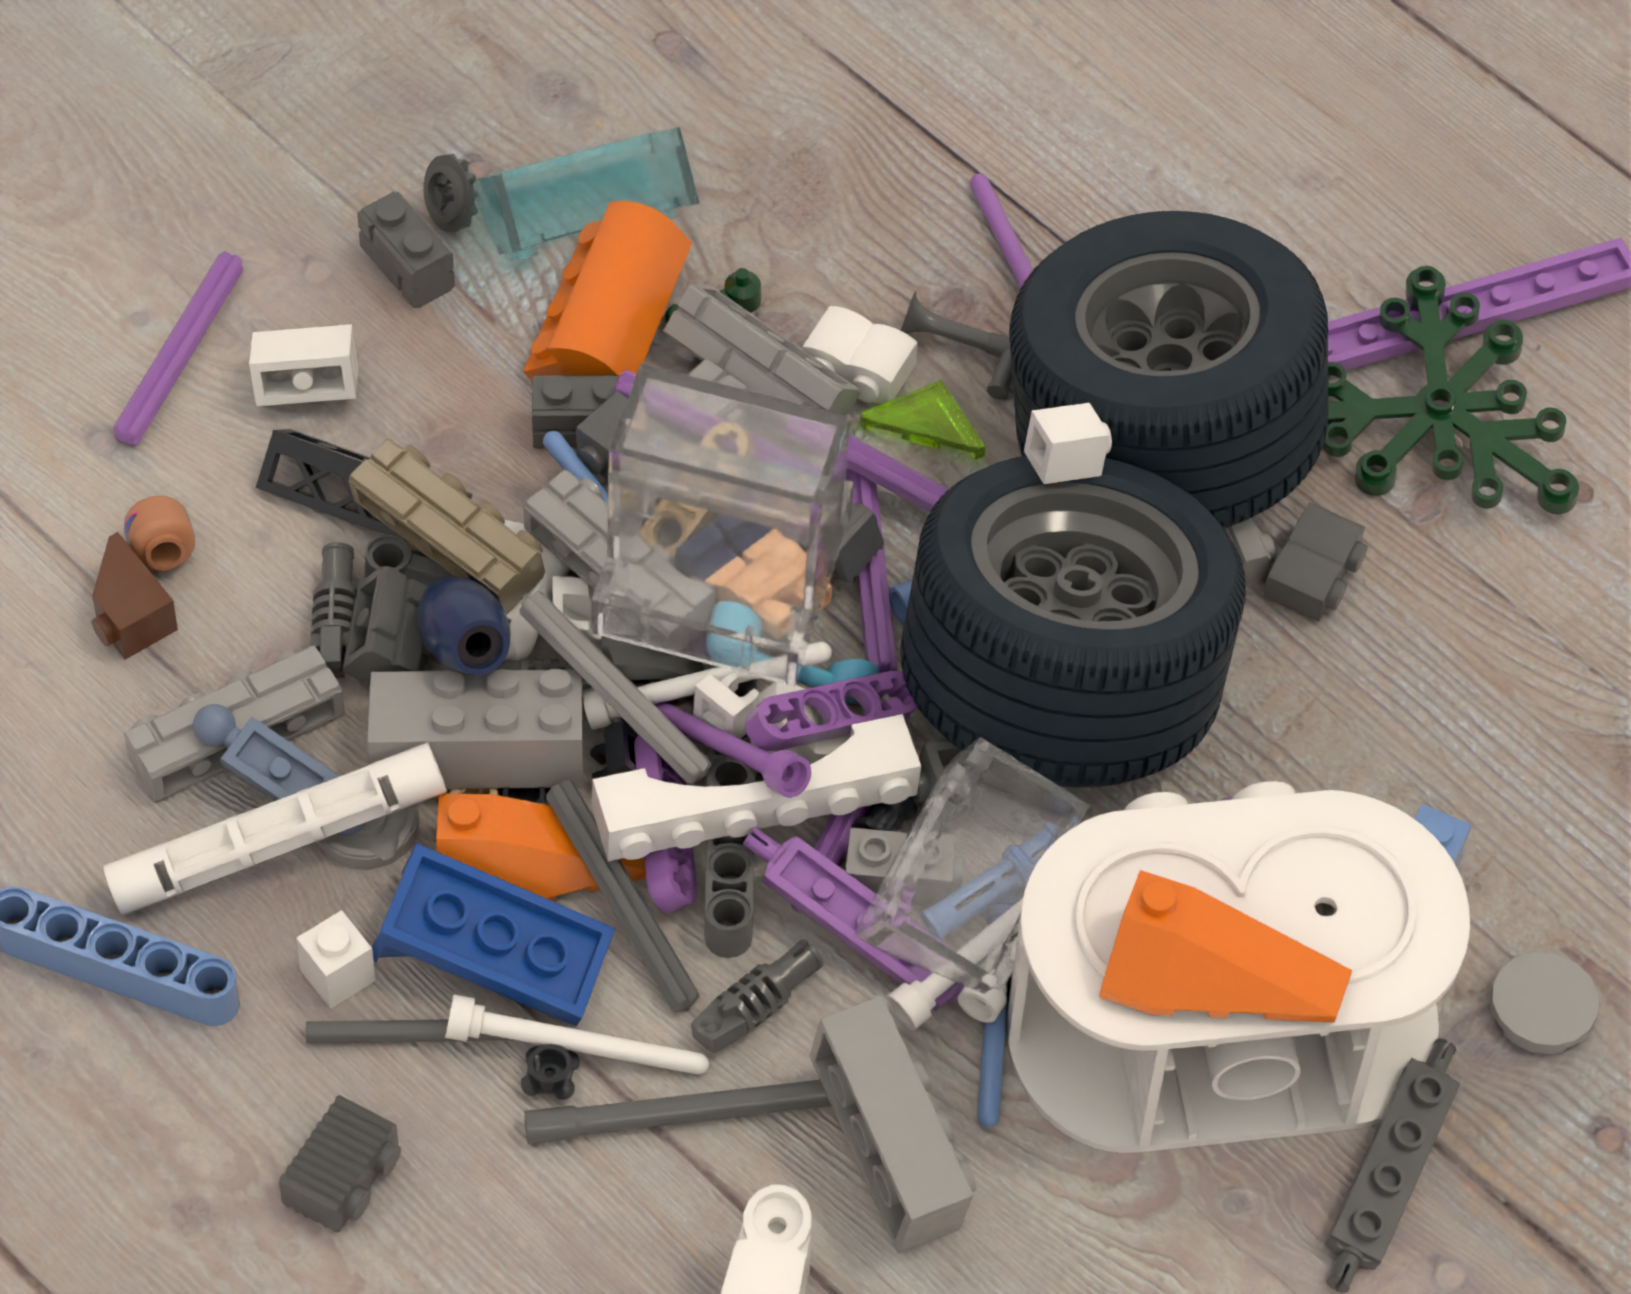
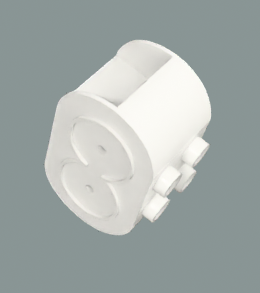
[1006,781,1470,1153]

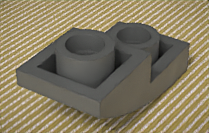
[600,629,704,683]

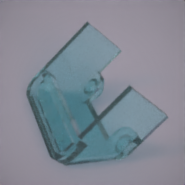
[473,127,699,261]

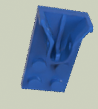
[371,843,615,1027]

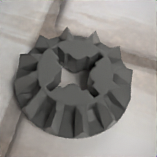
[423,154,480,232]

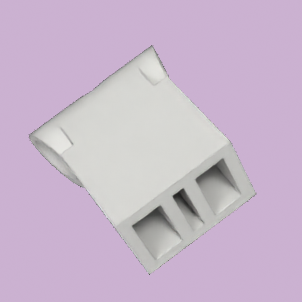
[721,1185,811,1294]

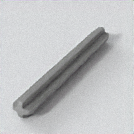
[519,591,711,785]

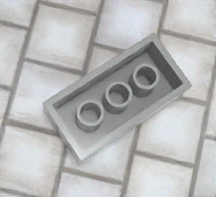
[367,669,583,789]
[809,995,976,1254]

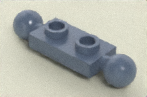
[193,704,366,836]

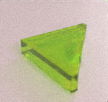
[860,380,986,459]

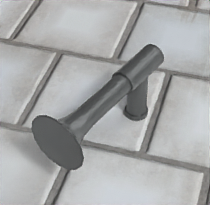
[901,291,1012,399]

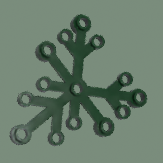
[1323,266,1579,514]

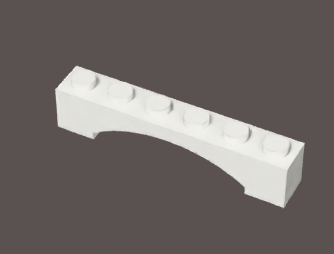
[591,714,921,861]

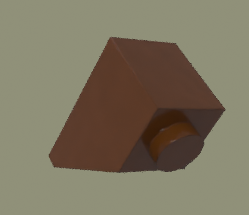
[91,532,178,660]

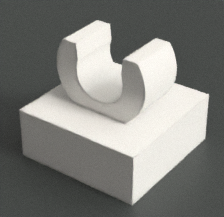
[693,672,759,739]

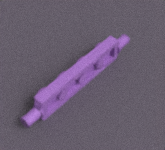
[743,827,968,1011]

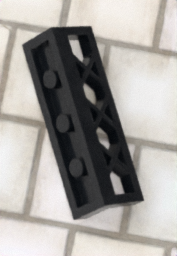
[256,429,473,543]

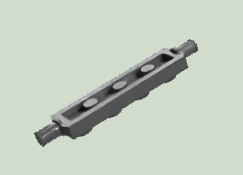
[1325,1038,1461,1293]

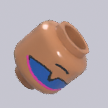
[124,496,195,572]

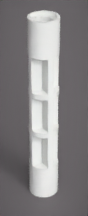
[103,742,447,916]

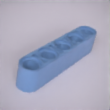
[0,886,240,1026]

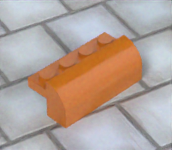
[523,201,692,381]

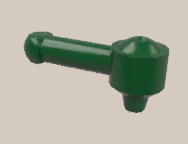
[664,268,762,324]

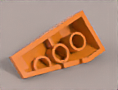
[436,793,646,902]
[1099,870,1352,1022]

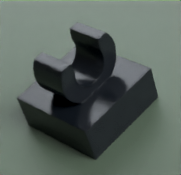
[590,720,639,779]

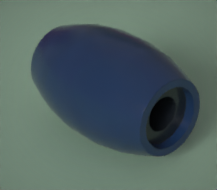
[417,577,511,675]

